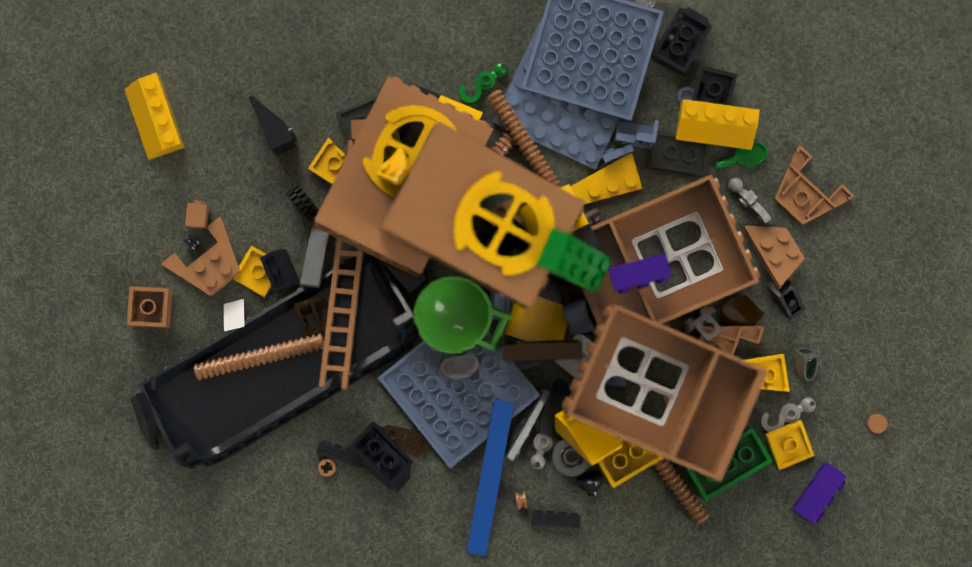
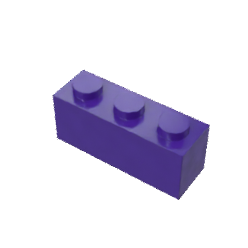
[608,253,672,294]
[791,462,846,524]

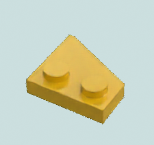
[376,146,411,186]

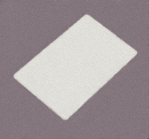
[224,299,244,331]

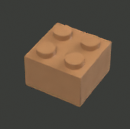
[127,286,173,329]

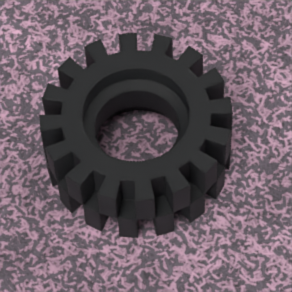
[286,184,319,220]

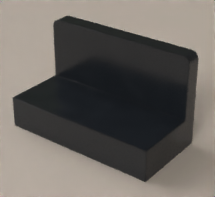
[260,249,300,293]

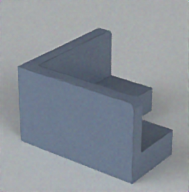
[614,120,659,149]

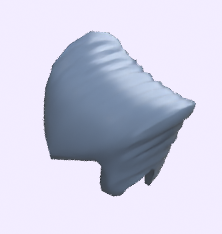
[562,298,595,335]

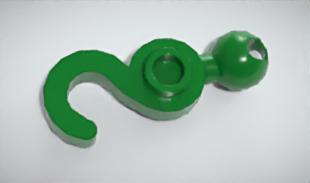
[459,63,508,104]

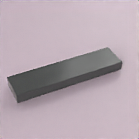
[300,213,331,288]

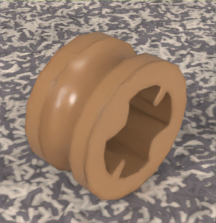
[318,459,336,476]
[515,491,527,510]

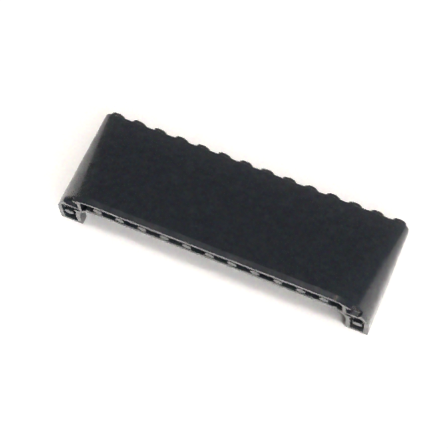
[138,252,419,469]

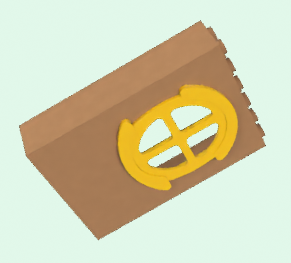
[314,76,493,278]
[378,121,585,308]

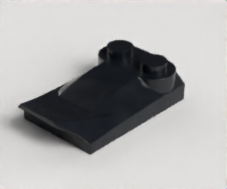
[651,7,712,75]
[692,65,738,106]
[347,421,414,492]

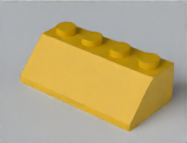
[124,73,185,160]
[675,99,760,150]

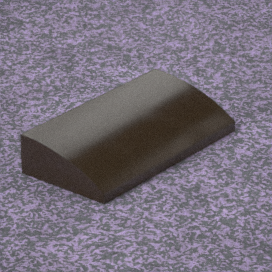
[503,339,583,361]

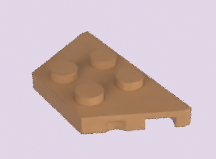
[743,226,805,289]

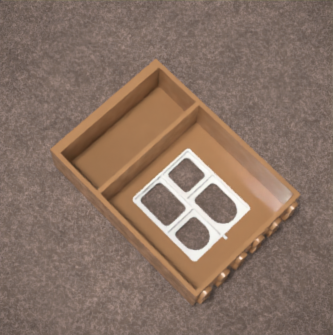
[582,175,760,324]
[562,303,768,481]

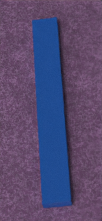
[467,399,514,556]

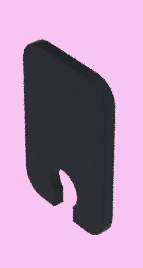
[538,379,572,441]

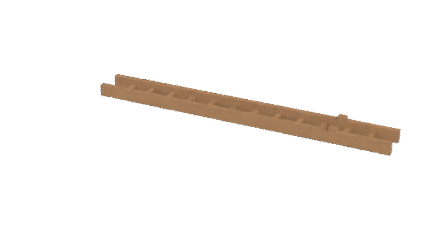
[319,140,364,390]

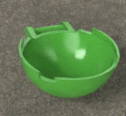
[414,276,512,353]

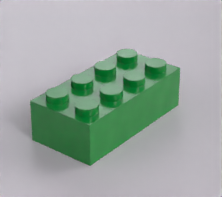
[536,228,612,294]
[683,428,773,501]

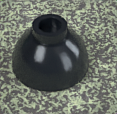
[576,471,603,496]

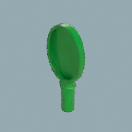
[714,142,768,170]

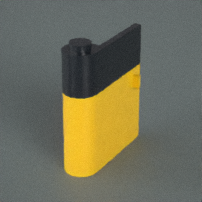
[504,275,573,341]

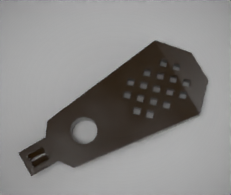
[378,425,430,457]

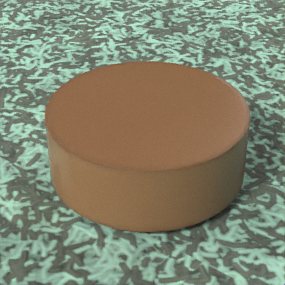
[867,414,887,433]

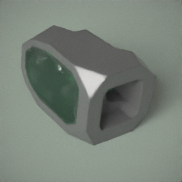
[794,347,819,382]

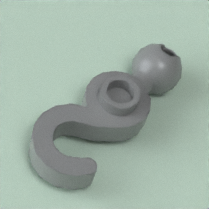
[728,178,771,224]
[761,397,816,432]
[530,415,555,469]

